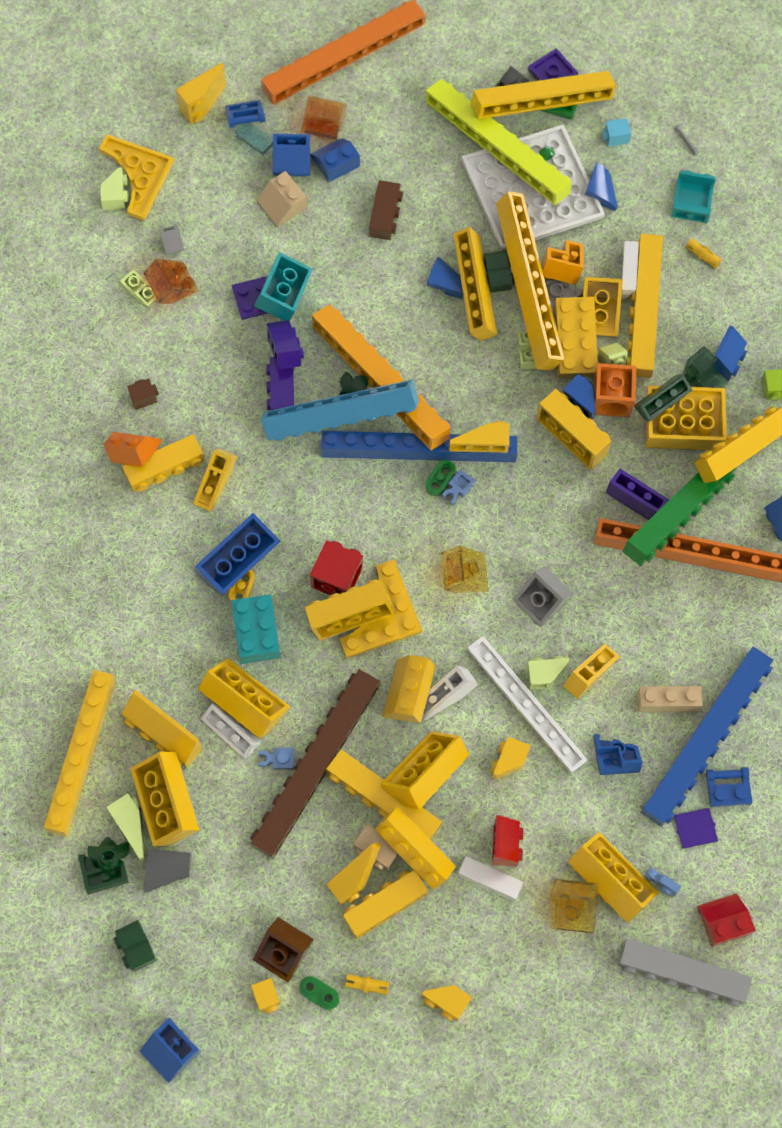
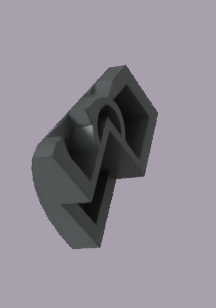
[144,849,192,892]

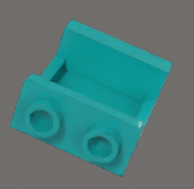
[671,170,716,224]

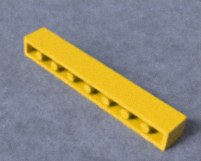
[471,71,616,119]
[626,233,663,378]
[44,670,116,837]

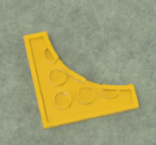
[99,134,174,221]
[340,559,422,659]

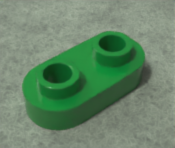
[426,460,455,496]
[299,976,339,1010]

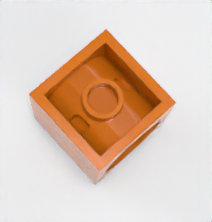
[593,363,636,417]

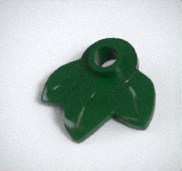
[339,372,368,395]
[87,837,130,869]

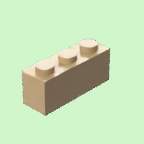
[637,686,703,712]

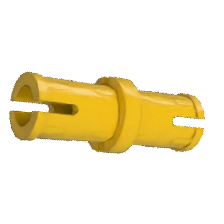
[685,238,723,269]
[345,974,390,996]

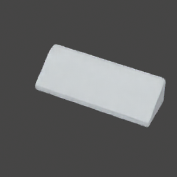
[621,241,639,299]
[201,703,261,759]
[457,856,523,901]

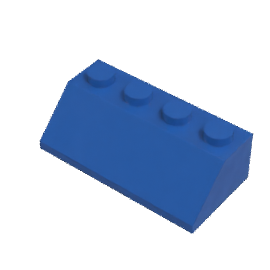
[194,513,281,595]

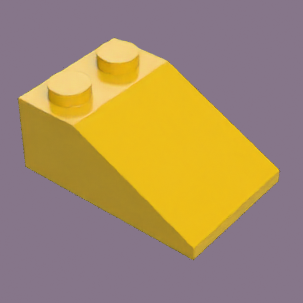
[176,62,226,125]
[583,277,623,337]

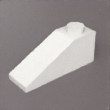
[422,665,478,720]

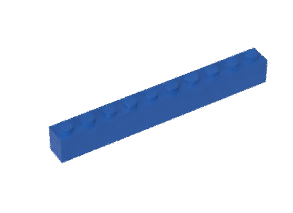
[321,431,517,463]
[641,646,774,827]

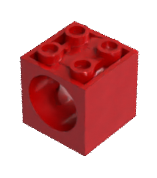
[310,540,363,595]

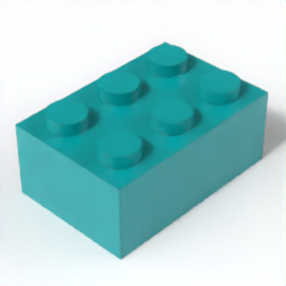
[254,252,313,321]
[231,594,281,664]

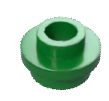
[539,146,555,161]

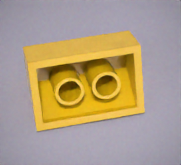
[382,655,436,724]

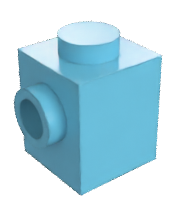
[602,118,631,147]

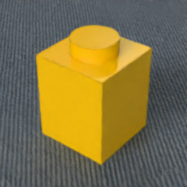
[251,978,281,1014]

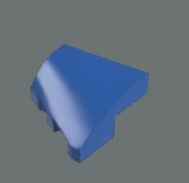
[427,257,464,299]

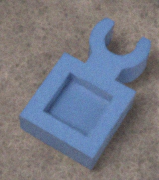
[442,469,476,505]
[258,748,294,770]
[644,867,681,896]

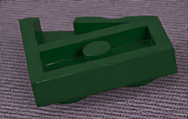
[78,854,129,895]

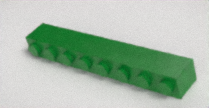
[622,467,737,566]

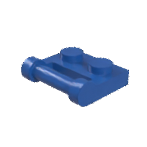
[225,100,266,128]
[706,767,753,807]

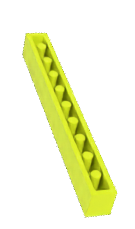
[426,78,572,205]

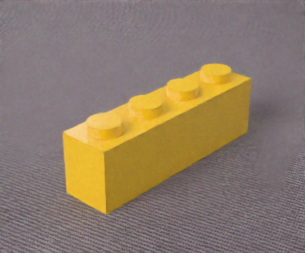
[122,434,205,492]
[375,806,456,890]
[343,870,428,940]

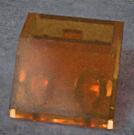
[301,96,347,140]
[143,259,199,304]

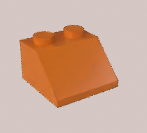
[103,432,162,467]

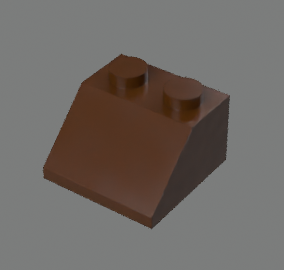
[253,917,314,983]

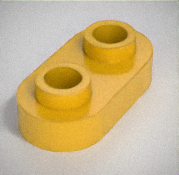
[228,570,255,604]

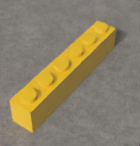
[453,227,497,341]
[694,406,782,483]
[326,750,442,840]

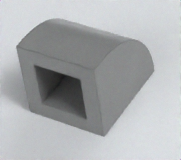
[159,225,184,255]

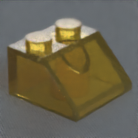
[441,546,489,593]
[550,879,598,934]

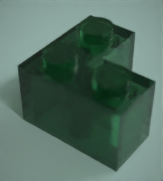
[682,346,727,388]

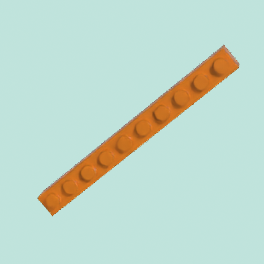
[261,0,425,105]
[593,518,782,583]

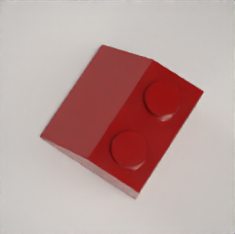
[492,815,524,867]
[697,894,756,947]

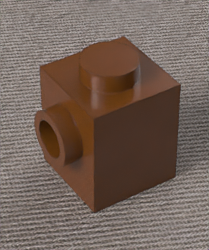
[127,379,159,410]

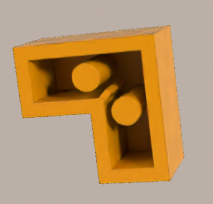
[541,240,584,285]

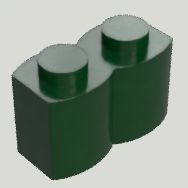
[484,251,515,293]
[113,920,157,972]

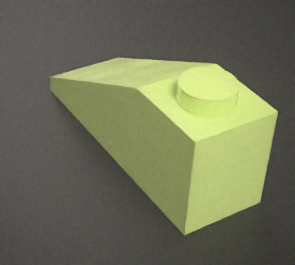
[107,793,145,862]

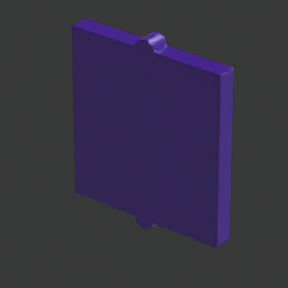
[674,808,718,849]

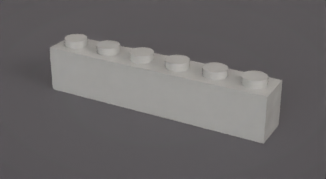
[618,938,752,1007]

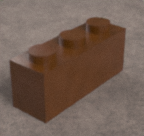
[369,180,403,240]

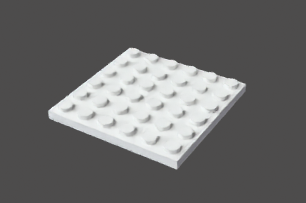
[461,125,605,251]

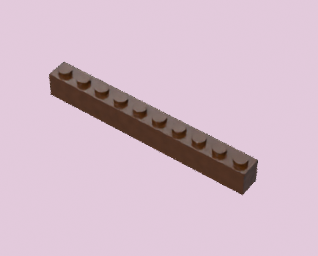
[250,669,380,859]

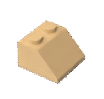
[256,171,307,227]

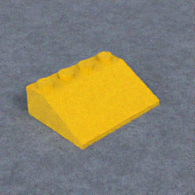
[645,385,727,450]

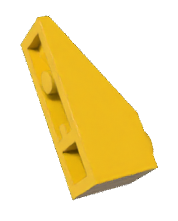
[449,421,509,453]
[193,449,238,512]
[563,644,620,699]
[326,842,381,905]

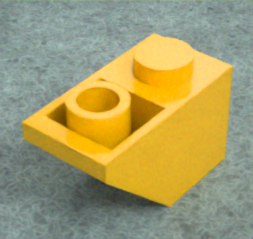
[490,737,531,780]
[421,985,472,1022]

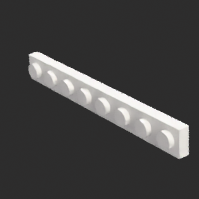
[467,636,587,774]

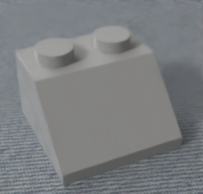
[513,567,573,627]

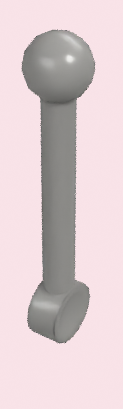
[675,125,699,155]

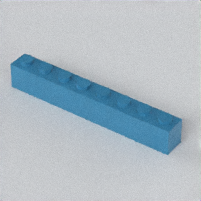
[261,379,419,441]

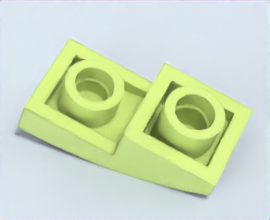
[120,269,161,307]
[517,331,536,369]

